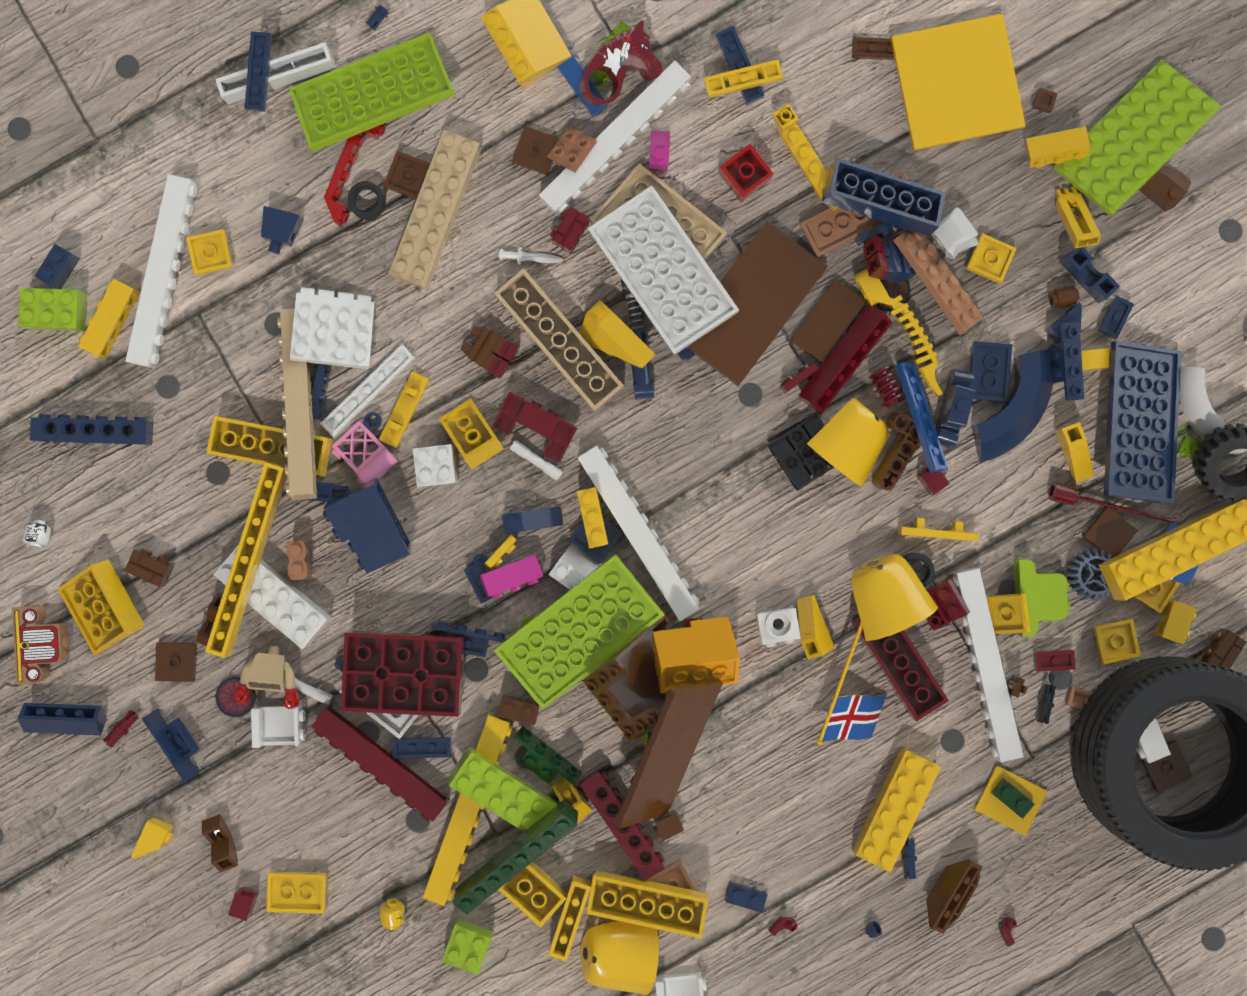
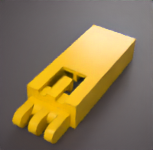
[1054,186,1101,249]

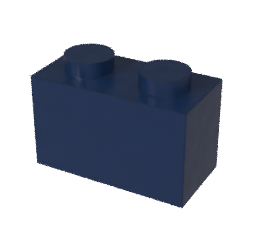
[34,244,80,289]

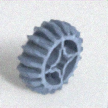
[1067,549,1111,601]

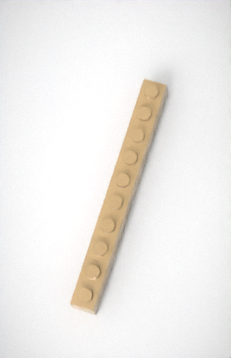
[277,308,317,501]

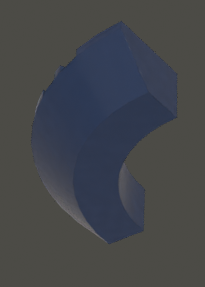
[971,349,1053,463]

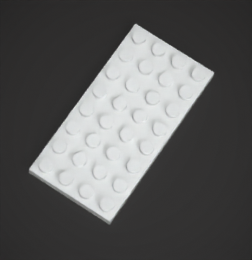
[588,186,739,355]

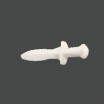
[498,247,563,266]

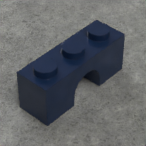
[1059,247,1120,303]

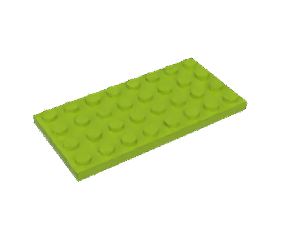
[288,32,455,152]
[1053,60,1222,217]
[494,554,664,709]

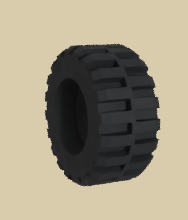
[1193,423,1247,501]

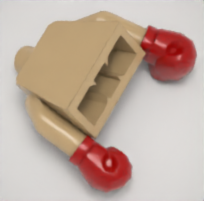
[234,646,300,709]

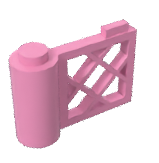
[332,420,398,485]

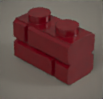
[550,207,590,254]

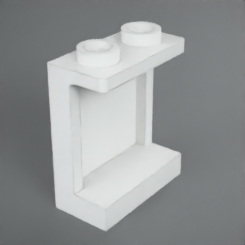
[251,705,306,748]
[655,972,707,996]

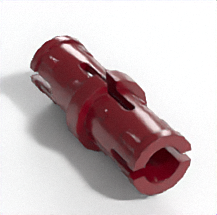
[103,710,139,747]

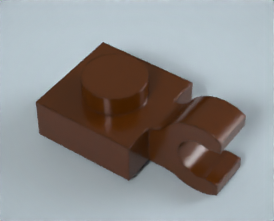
[1006,675,1028,697]

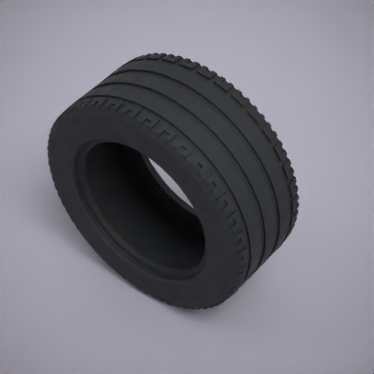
[1070,656,1247,871]

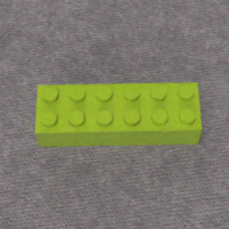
[447,746,559,832]

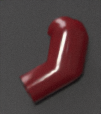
[999,916,1017,946]
[768,917,798,936]

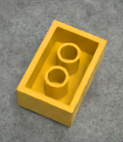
[498,862,567,928]

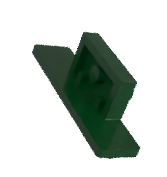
[514,726,582,785]

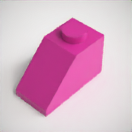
[649,131,670,171]

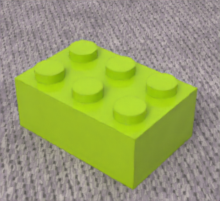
[18,288,87,332]

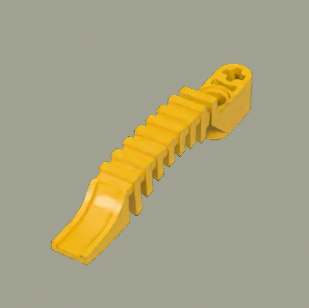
[854,268,943,396]

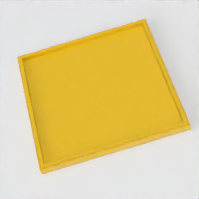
[890,13,1026,151]

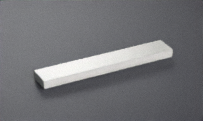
[320,344,416,438]

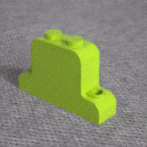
[1013,559,1071,637]

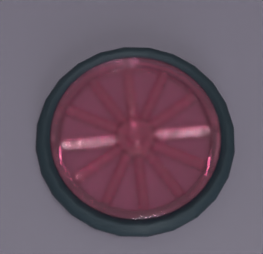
[215,677,256,717]

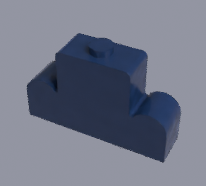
[936,369,976,449]

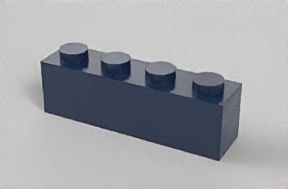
[17,703,107,736]

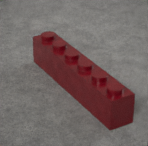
[798,305,892,413]

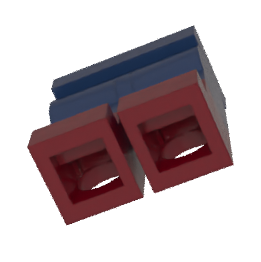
[863,235,916,284]

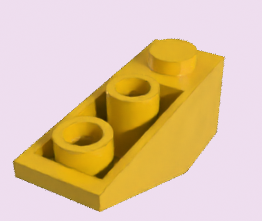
[1054,422,1094,484]
[797,595,835,659]

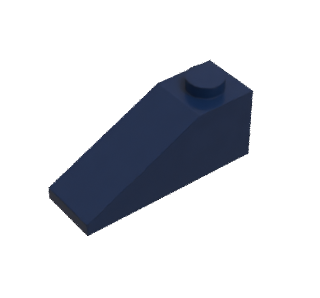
[502,507,563,534]

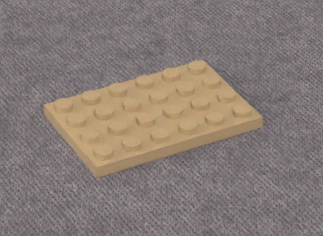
[590,163,728,261]

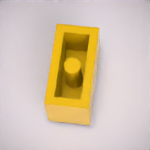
[1155,600,1197,645]

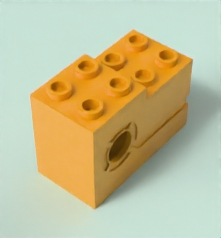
[653,616,740,693]

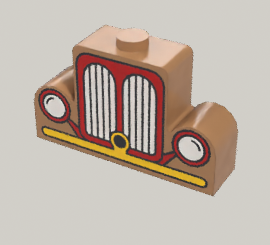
[12,605,71,685]

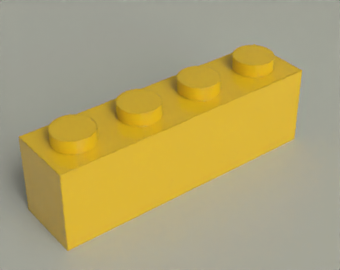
[78,278,140,360]
[548,875,591,962]

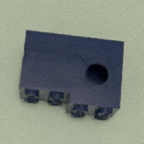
[323,478,412,574]

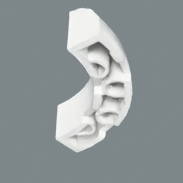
[1179,367,1247,456]

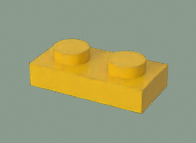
[484,535,517,570]

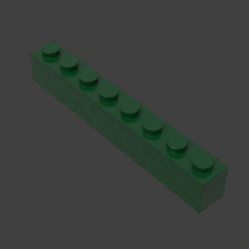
[453,800,578,915]

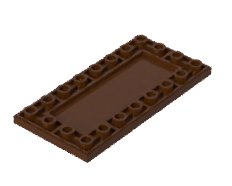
[686,221,828,386]
[615,679,723,829]

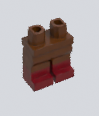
[461,326,520,380]

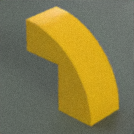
[1081,348,1111,371]

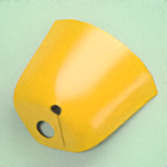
[807,398,889,487]
[851,554,938,641]
[580,921,659,995]

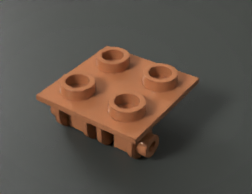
[547,126,597,173]

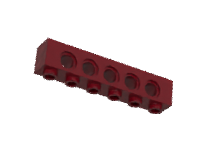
[580,768,665,881]

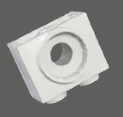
[756,607,801,647]

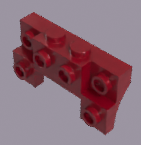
[493,391,578,463]

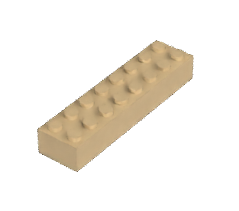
[389,130,482,291]
[494,268,624,412]

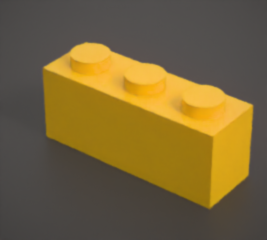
[1025,126,1090,168]
[577,487,608,549]

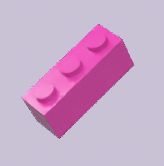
[479,555,543,599]

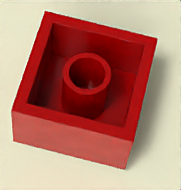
[718,144,774,203]

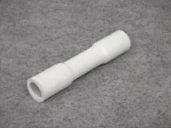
[510,440,563,481]
[295,678,334,705]

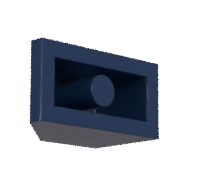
[1045,302,1082,344]

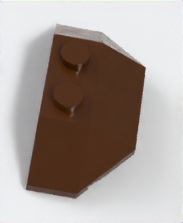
[926,859,982,934]

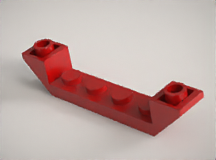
[324,123,386,228]

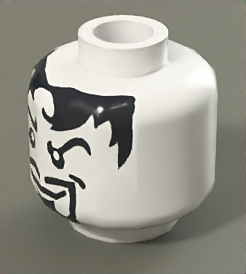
[22,520,51,549]

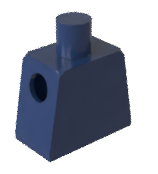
[261,206,304,255]

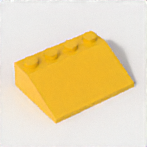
[481,0,572,88]
[58,559,145,656]

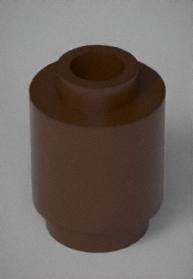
[1048,286,1079,308]

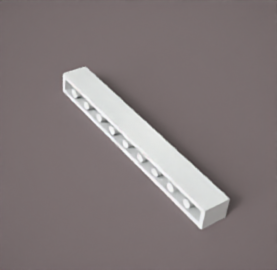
[539,61,691,215]
[125,174,197,369]
[578,446,700,621]
[951,568,1023,762]

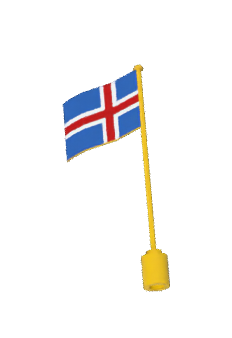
[816,622,887,745]

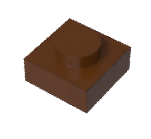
[1032,88,1058,114]

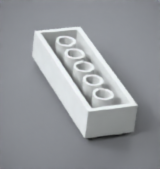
[214,546,332,649]

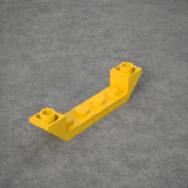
[772,103,839,212]

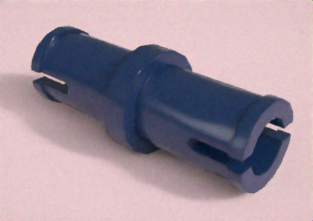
[901,838,917,879]

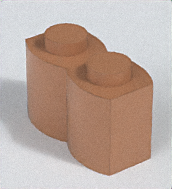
[287,540,312,580]

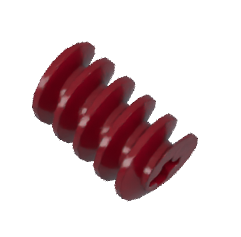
[869,364,905,407]

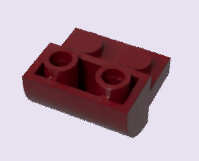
[926,579,970,631]

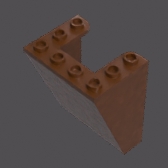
[582,612,672,743]

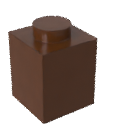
[653,809,684,841]

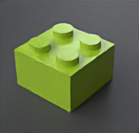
[442,918,494,975]

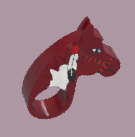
[579,20,662,107]

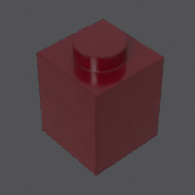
[917,465,950,495]
[228,887,259,921]

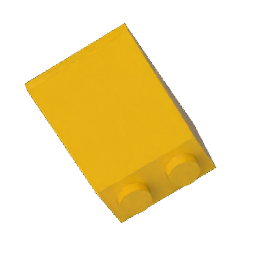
[439,398,504,469]

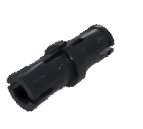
[1037,684,1057,724]

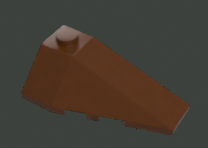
[1139,165,1191,212]

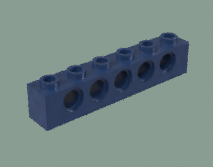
[30,414,153,445]

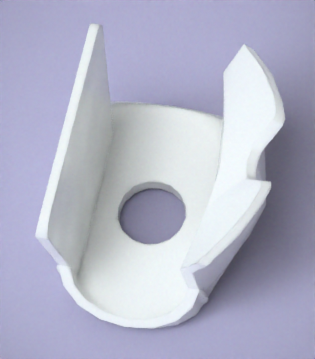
[932,208,979,260]

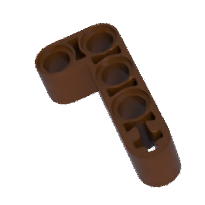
[872,413,920,491]

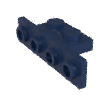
[1050,322,1084,401]
[431,621,507,657]
[142,710,200,782]

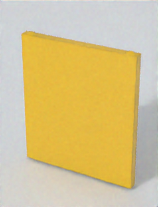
[974,765,1048,836]

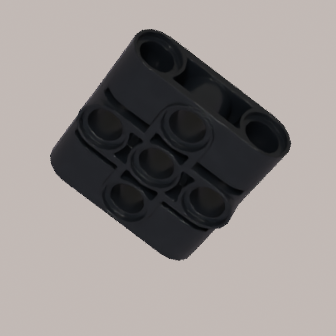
[767,414,835,491]

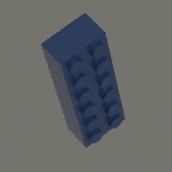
[822,158,945,236]

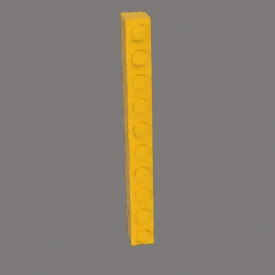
[205,462,287,658]
[423,712,513,906]

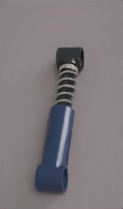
[621,279,654,400]

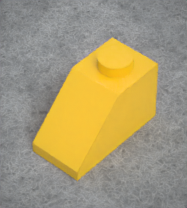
[551,777,593,823]
[131,817,174,858]

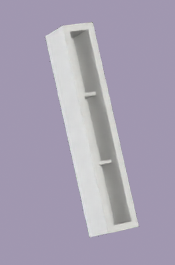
[215,42,336,105]

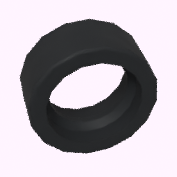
[347,181,386,220]
[903,553,935,587]

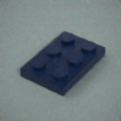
[970,341,1013,402]

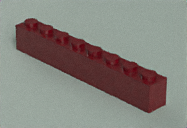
[311,705,450,822]

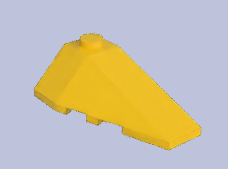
[579,300,655,368]

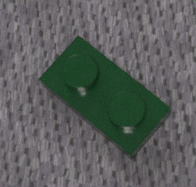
[991,778,1035,819]

